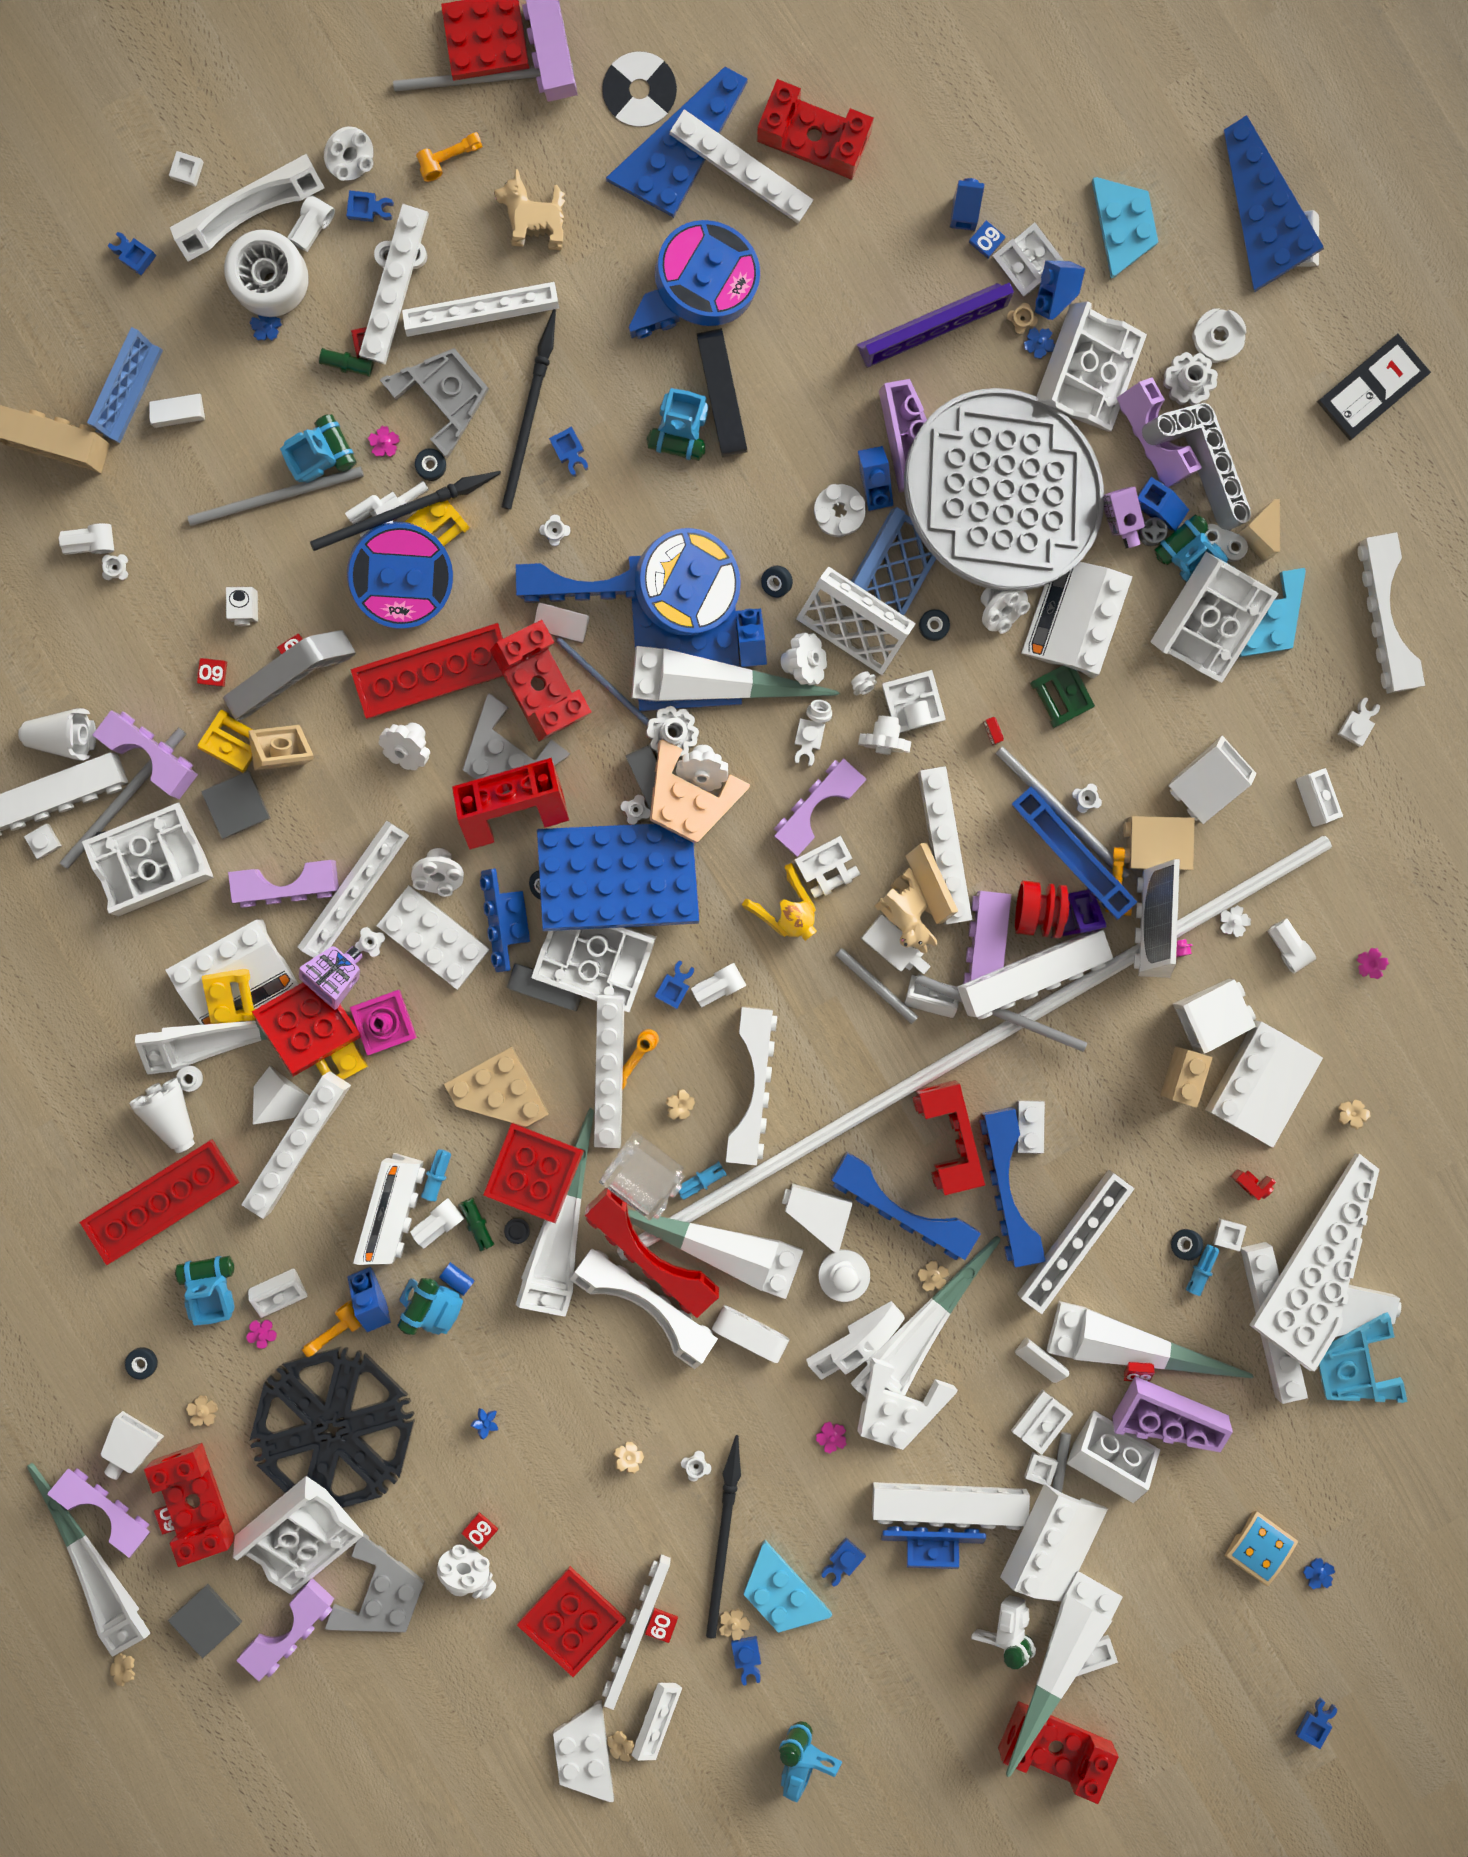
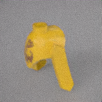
[742,863,817,941]

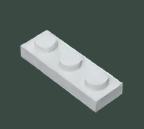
[632,1683,682,1761]

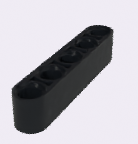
[696,328,748,458]

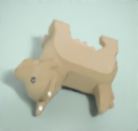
[494,169,565,250]
[874,868,937,954]

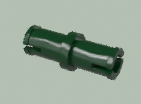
[319,348,374,377]
[458,1197,495,1251]

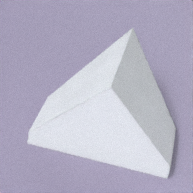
[253,1066,309,1125]

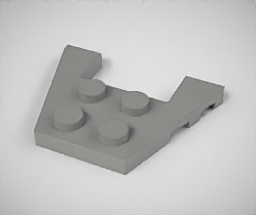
[380,348,489,459]
[463,693,570,794]
[325,1533,425,1632]

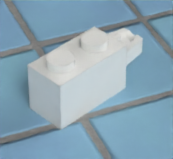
[861,915,931,974]

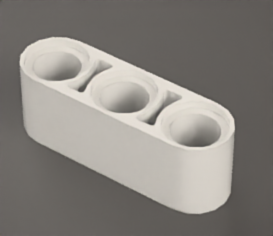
[712,1305,790,1363]

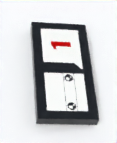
[1317,333,1431,441]

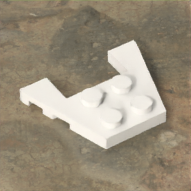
[857,1358,958,1450]

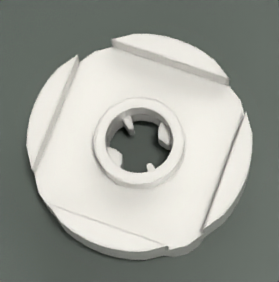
[1192,308,1246,363]
[814,484,866,537]

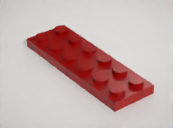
[350,623,504,720]
[79,1139,240,1266]

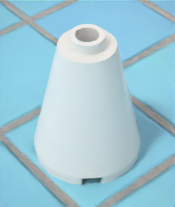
[18,708,96,760]

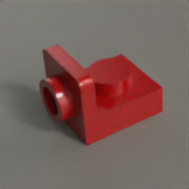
[1230,1169,1276,1200]

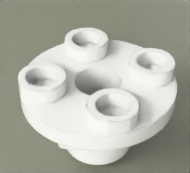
[324,127,373,181]
[981,588,1030,634]
[411,848,464,897]
[819,1249,870,1302]
[437,1545,489,1596]

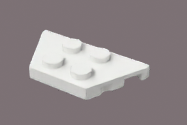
[553,1700,614,1802]

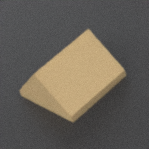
[1238,499,1280,560]
[249,725,314,771]

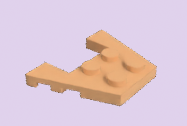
[650,739,750,843]

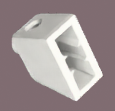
[101,1411,164,1480]

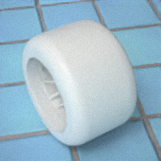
[224,230,308,317]

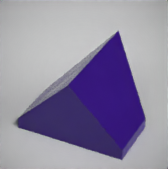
[1051,889,1106,938]

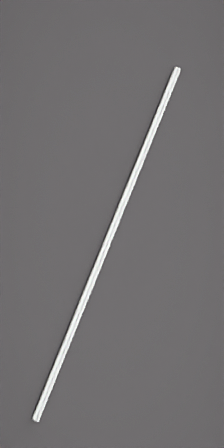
[617,836,1332,1261]

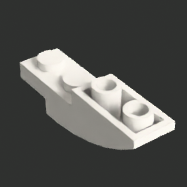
[807,1301,905,1380]

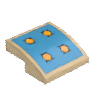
[1225,1511,1298,1586]

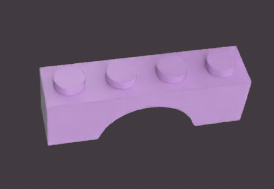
[1117,378,1202,487]
[93,710,198,799]
[774,758,866,857]
[228,860,339,908]
[48,1468,151,1558]
[236,1578,334,1681]

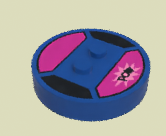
[655,220,760,326]
[347,522,453,628]

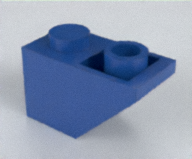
[950,178,985,231]
[1035,260,1085,320]
[629,289,680,339]
[858,446,894,511]
[1137,477,1189,532]
[736,608,767,667]
[347,1267,391,1332]

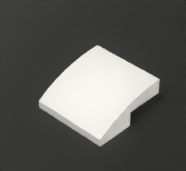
[992,223,1064,297]

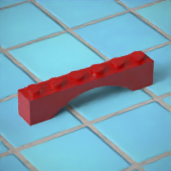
[585,1186,719,1318]

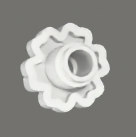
[1163,352,1218,406]
[781,633,827,685]
[646,706,699,757]
[858,716,911,755]
[378,723,430,770]
[676,745,728,792]

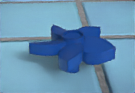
[470,1408,498,1440]

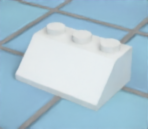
[1067,1411,1160,1503]

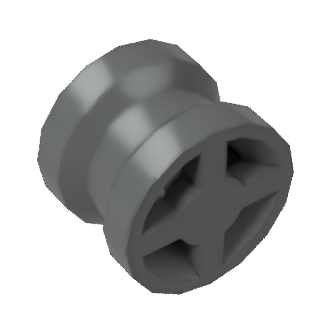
[1138,517,1168,547]

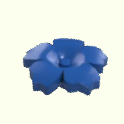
[249,315,282,341]
[1024,327,1055,359]
[1303,1558,1335,1589]

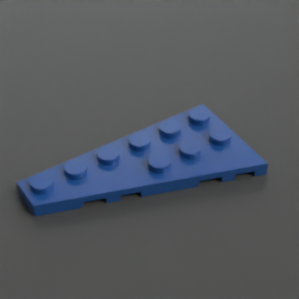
[606,67,748,218]
[1224,115,1324,292]

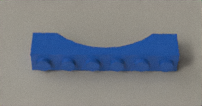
[516,563,637,603]
[1012,786,1137,920]
[979,1107,1046,1268]
[831,1151,981,1260]

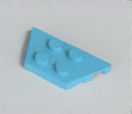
[1092,177,1158,278]
[744,1540,832,1633]

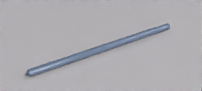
[556,638,649,726]

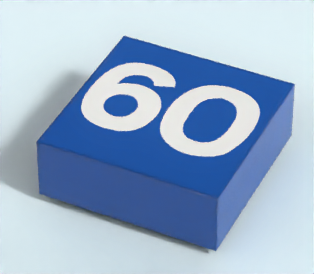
[969,220,1006,259]

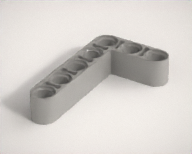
[1142,403,1251,531]
[223,630,356,721]

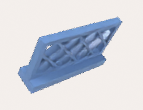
[87,327,163,443]
[851,507,936,616]

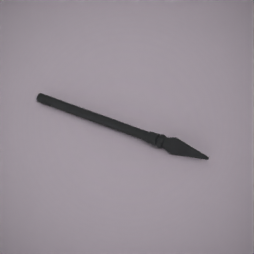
[501,309,556,510]
[310,471,501,551]
[706,1435,741,1639]

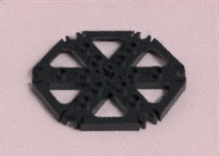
[249,1347,415,1508]

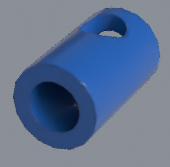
[439,1262,475,1296]

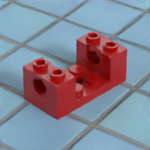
[757,79,874,180]
[490,620,592,742]
[452,757,570,850]
[912,1080,985,1195]
[144,1443,235,1567]
[998,1701,1119,1804]

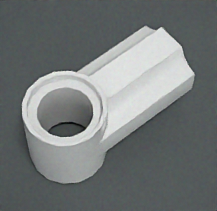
[287,195,335,252]
[59,524,114,555]
[1267,919,1316,974]
[691,963,746,1008]
[410,1198,464,1248]

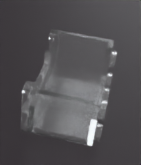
[599,1131,685,1221]

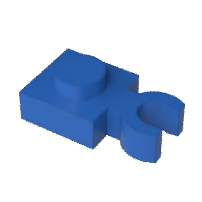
[346,190,394,222]
[108,232,157,276]
[549,426,588,477]
[655,961,694,1009]
[821,1538,866,1587]
[731,1636,761,1686]
[1295,1698,1337,1749]

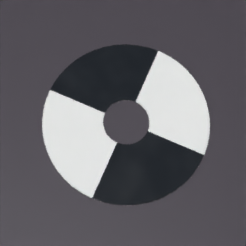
[602,52,677,126]

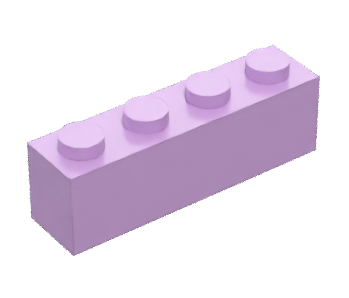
[522,0,578,102]
[963,891,1011,984]

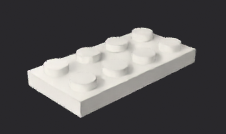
[377,885,490,990]

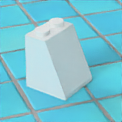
[1169,736,1256,824]
[1173,979,1256,1054]

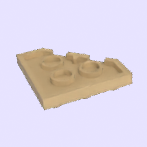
[444,1047,549,1127]

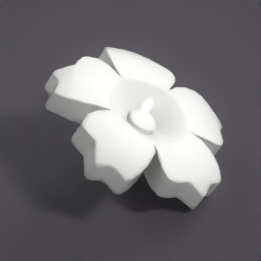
[1220,905,1251,937]

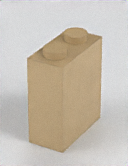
[1123,816,1195,870]
[1160,1046,1213,1108]

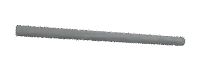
[393,63,574,92]
[188,466,364,526]
[60,727,186,869]
[995,746,1131,880]
[915,974,1087,1052]

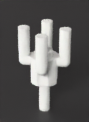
[345,481,429,537]

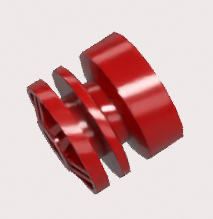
[1015,880,1069,939]

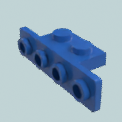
[480,868,530,973]
[881,1526,986,1569]

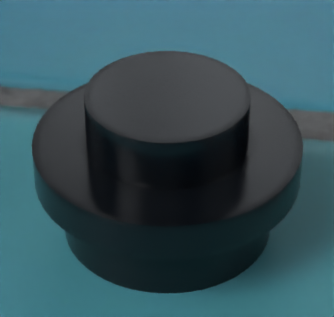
[504,1218,530,1244]

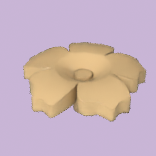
[666,1089,695,1120]
[1339,1100,1371,1130]
[917,1260,949,1291]
[186,1395,218,1426]
[613,1442,644,1474]
[719,1608,750,1641]
[110,1653,135,1686]
[607,1731,635,1762]

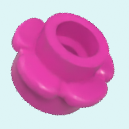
[1176,939,1193,957]

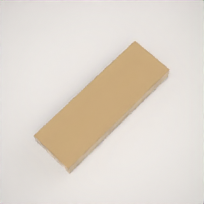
[906,843,958,924]

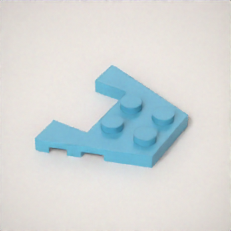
[1239,568,1306,657]
[1318,1312,1407,1403]

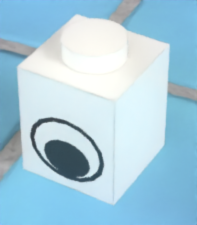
[226,587,258,626]

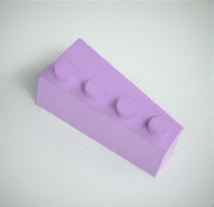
[879,379,927,492]
[1112,1376,1233,1452]

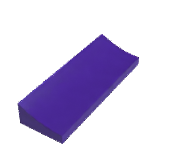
[857,282,1014,368]

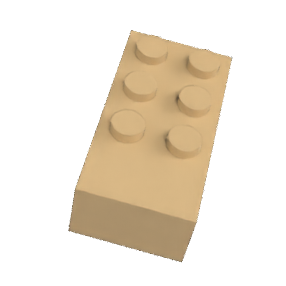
[0,405,110,473]

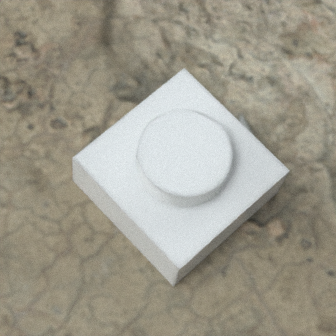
[169,151,204,187]
[24,824,62,859]
[1213,1218,1246,1251]
[1024,1452,1058,1486]

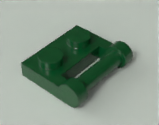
[1030,665,1095,728]

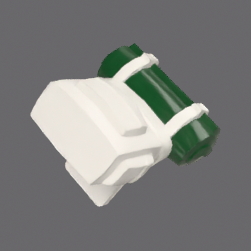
[971,1595,1036,1669]

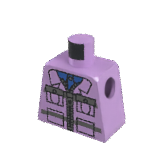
[1103,487,1145,549]
[299,946,363,1010]

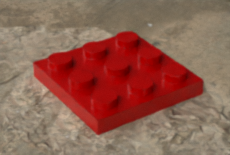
[441,0,530,81]
[252,982,361,1077]
[483,1123,584,1223]
[517,1566,626,1677]

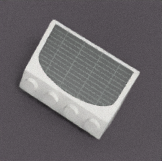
[1134,859,1180,978]

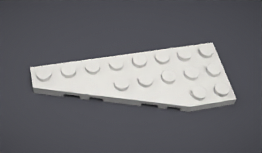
[1250,1154,1379,1372]

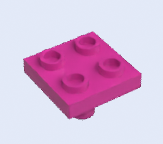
[350,989,417,1056]

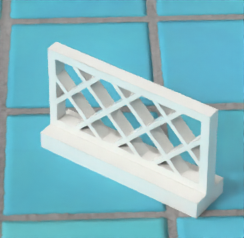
[796,567,916,675]

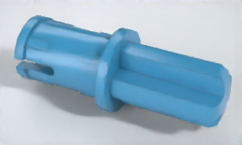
[421,1149,451,1202]
[677,1161,727,1200]
[1185,1244,1219,1296]

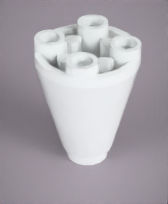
[129,1078,195,1153]

